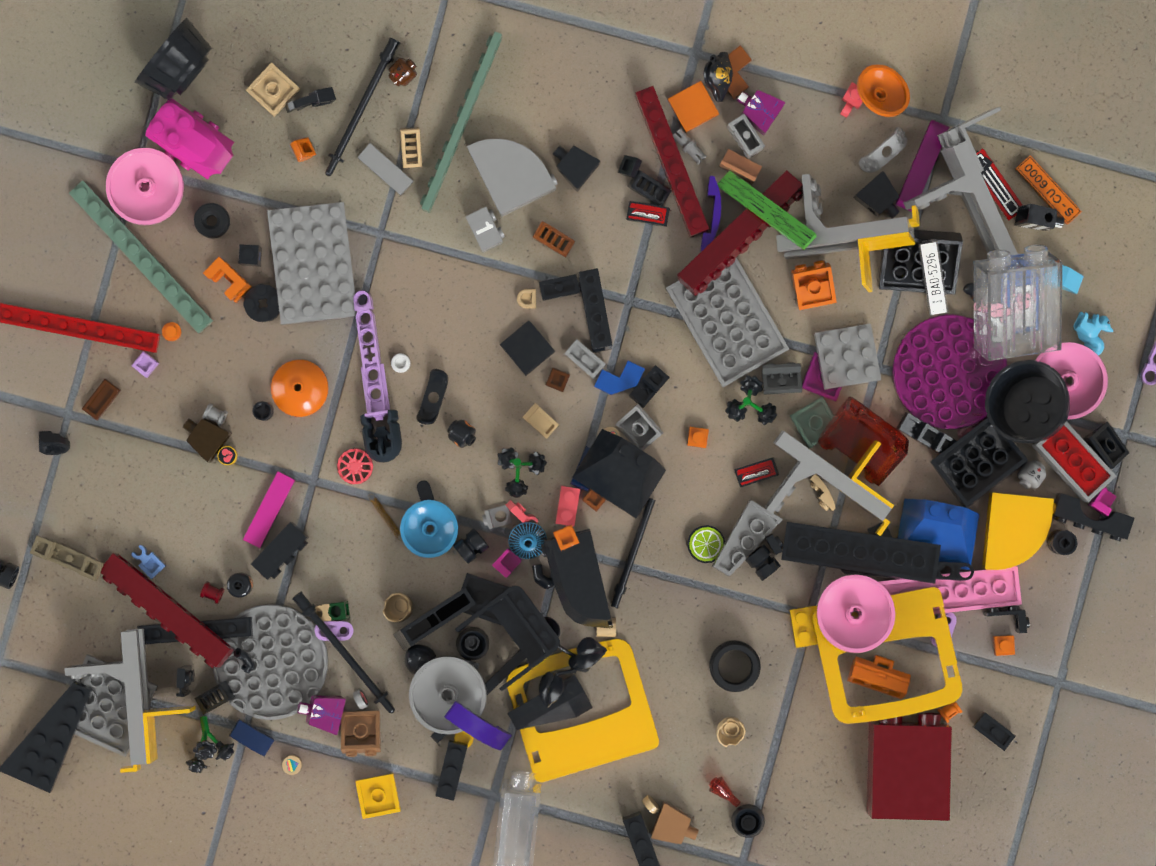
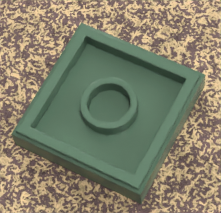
[790,396,842,449]

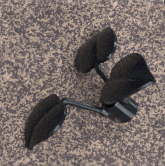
[539,617,607,708]

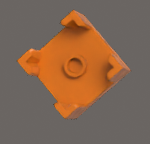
[203,257,252,303]

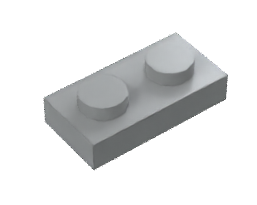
[564,339,606,379]

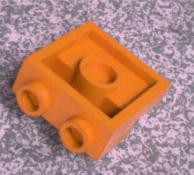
[791,260,837,310]

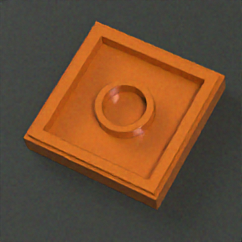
[667,81,719,133]

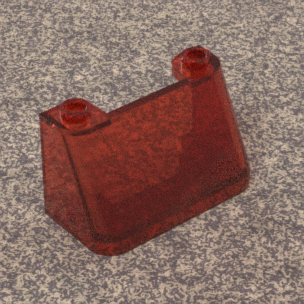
[818,397,909,486]

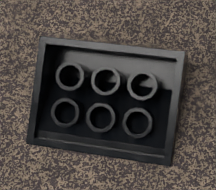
[879,230,963,295]
[930,418,1028,508]

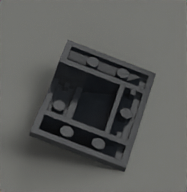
[572,429,666,519]

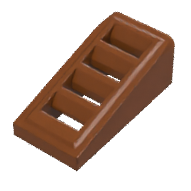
[533,221,575,258]

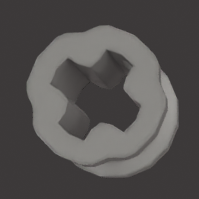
[203,403,228,427]

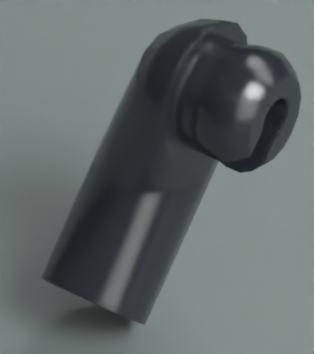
[233,648,255,673]

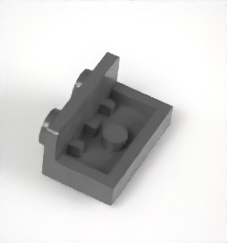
[762,362,802,395]

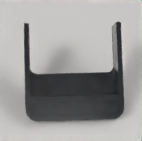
[455,586,560,691]

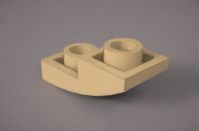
[808,474,835,511]

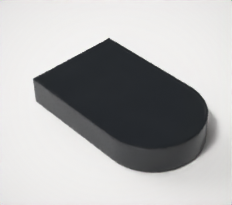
[417,480,435,501]

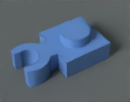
[131,545,166,579]

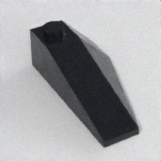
[507,674,593,730]

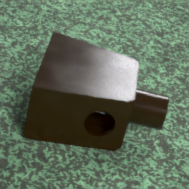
[183,418,232,463]

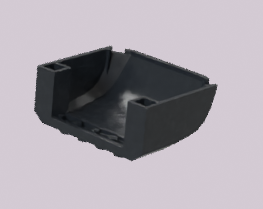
[541,529,613,629]

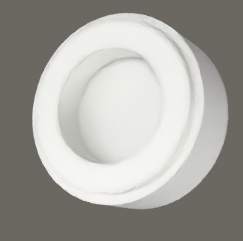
[391,353,411,373]

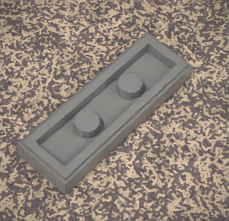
[358,143,413,196]

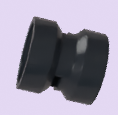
[252,401,274,421]

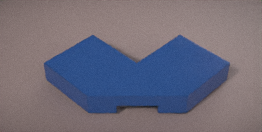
[594,361,645,395]

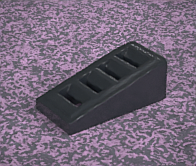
[628,170,672,206]
[194,681,235,715]

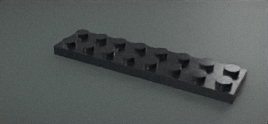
[781,522,941,584]

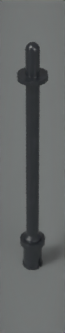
[325,37,401,177]
[292,591,395,714]

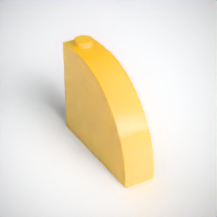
[982,493,1056,570]

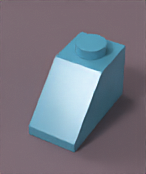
[1041,261,1084,294]

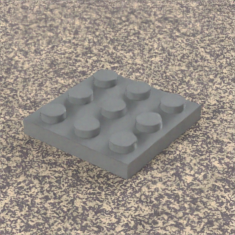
[814,323,881,390]

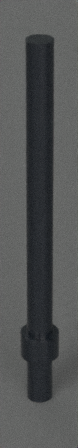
[611,498,656,609]

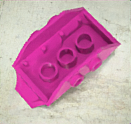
[145,99,235,180]

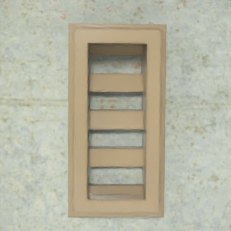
[400,127,422,168]

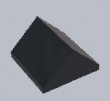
[1083,421,1129,469]

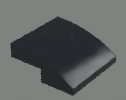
[500,320,555,376]

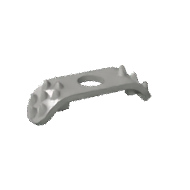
[859,127,907,173]

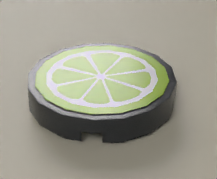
[687,525,725,563]

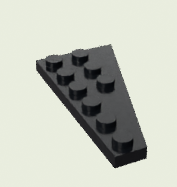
[0,681,93,793]

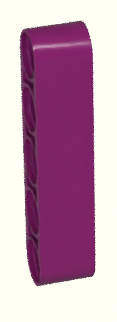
[895,120,950,212]

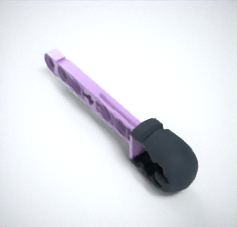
[353,291,402,463]

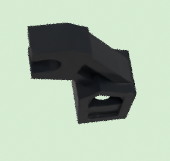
[285,87,336,113]

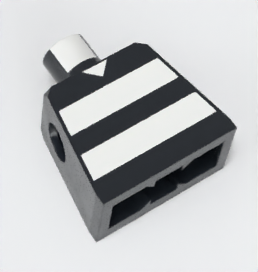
[1014,204,1064,231]

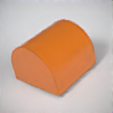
[290,137,316,162]

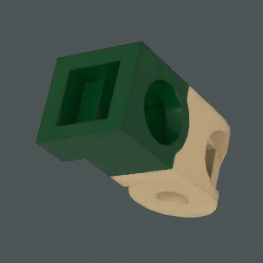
[315,601,350,621]

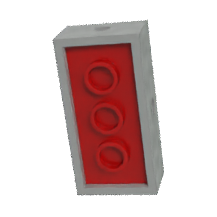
[1031,421,1116,502]

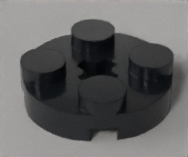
[243,284,280,322]

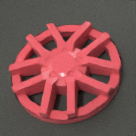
[337,449,373,484]

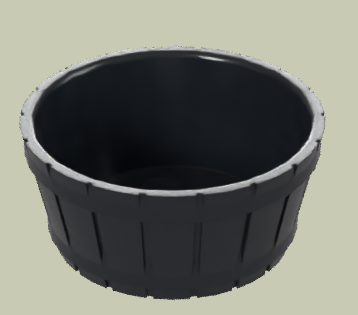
[135,18,212,101]
[985,360,1070,443]

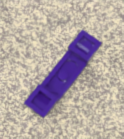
[700,176,721,252]
[444,701,512,751]

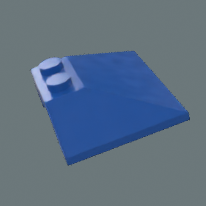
[897,499,980,570]

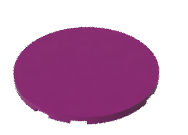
[892,314,1008,429]

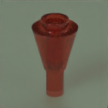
[709,777,741,807]

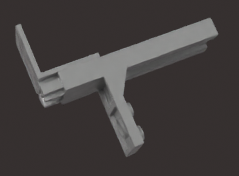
[903,107,1020,268]

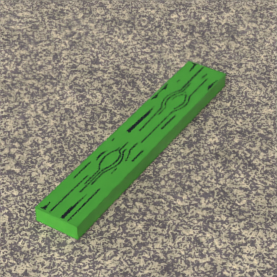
[717,170,817,250]

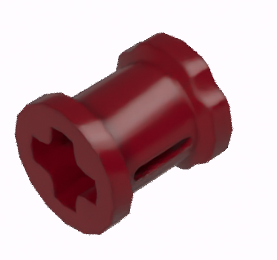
[200,581,225,604]

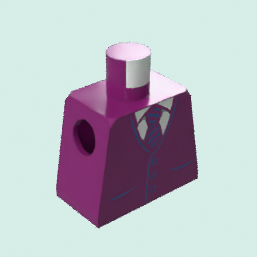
[737,90,785,136]
[297,695,346,735]

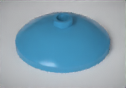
[400,500,458,558]

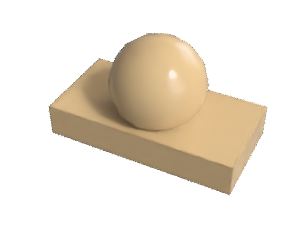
[522,403,559,439]

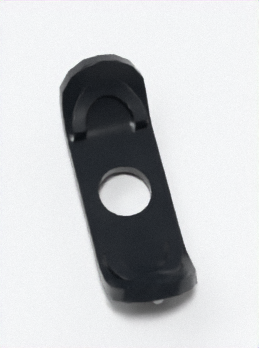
[416,369,448,425]

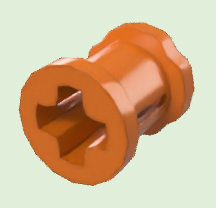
[937,702,962,724]

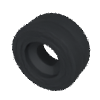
[194,203,230,239]

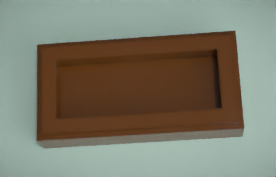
[82,379,121,421]

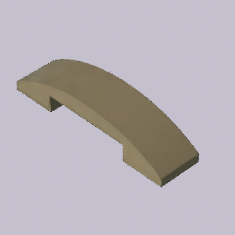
[30,535,104,581]

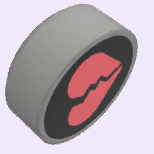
[353,689,369,709]

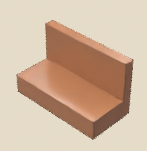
[719,149,762,184]

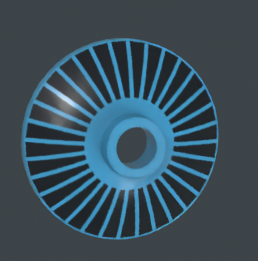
[509,522,547,559]

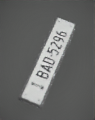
[918,239,949,316]

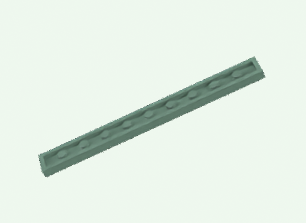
[420,32,502,213]
[69,180,213,334]

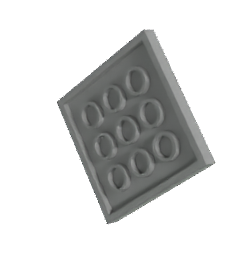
[75,654,158,757]

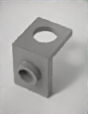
[482,505,512,529]

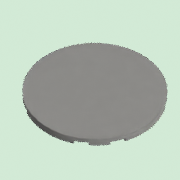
[213,604,328,720]

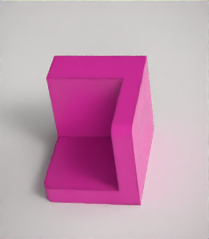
[1088,487,1116,516]
[492,548,522,578]

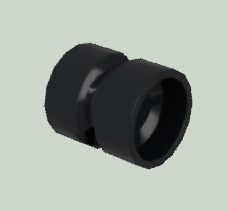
[453,528,489,564]
[1047,530,1078,555]
[745,545,781,581]
[0,559,19,589]

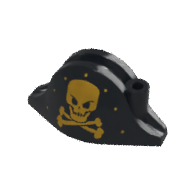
[704,52,733,102]

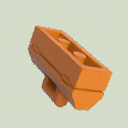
[847,655,911,699]

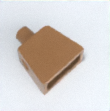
[650,801,699,844]

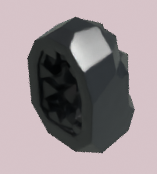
[39,431,70,455]

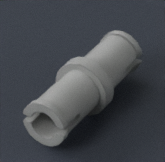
[673,128,707,165]

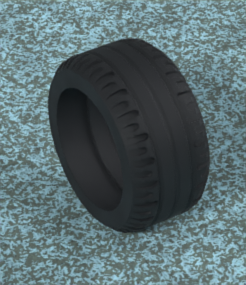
[709,640,761,692]

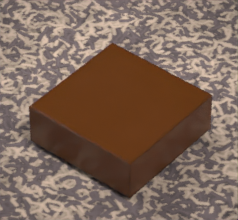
[545,368,570,392]

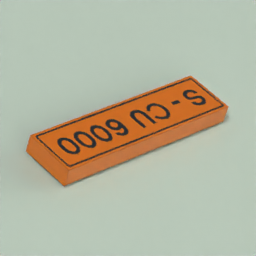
[1015,156,1082,225]

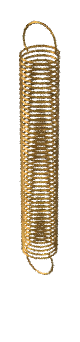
[369,494,403,541]

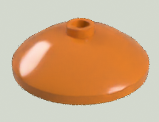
[857,64,910,117]
[271,360,329,417]

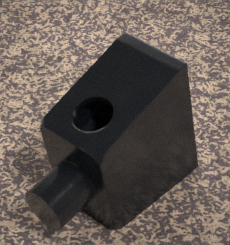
[553,146,601,192]
[853,171,900,219]

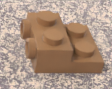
[341,711,381,757]

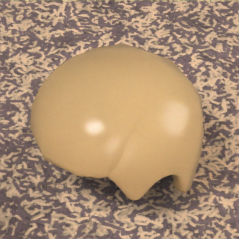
[383,593,413,623]
[716,717,746,747]

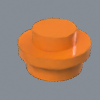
[162,322,181,341]

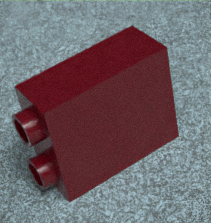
[867,712,952,821]

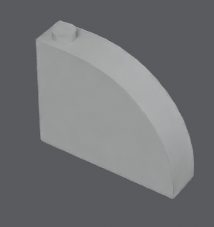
[467,139,558,217]

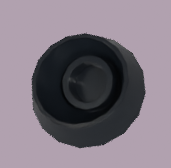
[456,627,490,660]
[731,804,765,838]

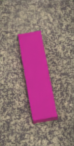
[243,471,295,548]

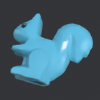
[1073,312,1113,356]

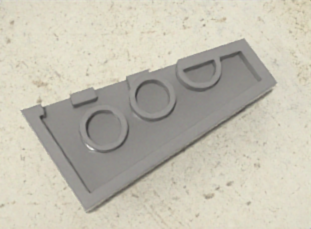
[712,500,783,576]

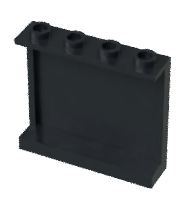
[579,268,613,353]

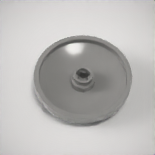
[409,656,487,734]

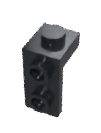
[984,606,1030,634]

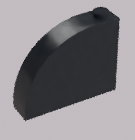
[393,588,476,650]

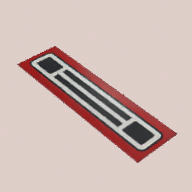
[976,149,1023,221]

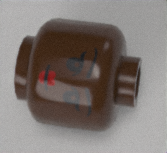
[388,58,417,86]

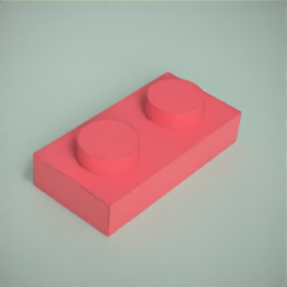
[555,486,580,527]

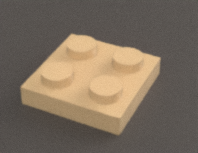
[246,62,300,117]

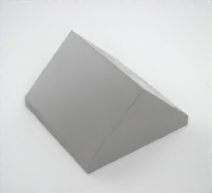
[615,404,663,451]

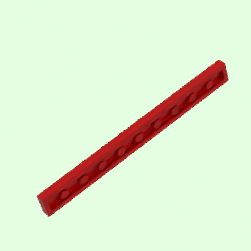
[0,303,161,353]

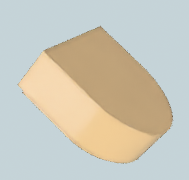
[517,289,536,309]

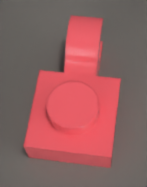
[840,82,863,118]
[506,500,539,523]

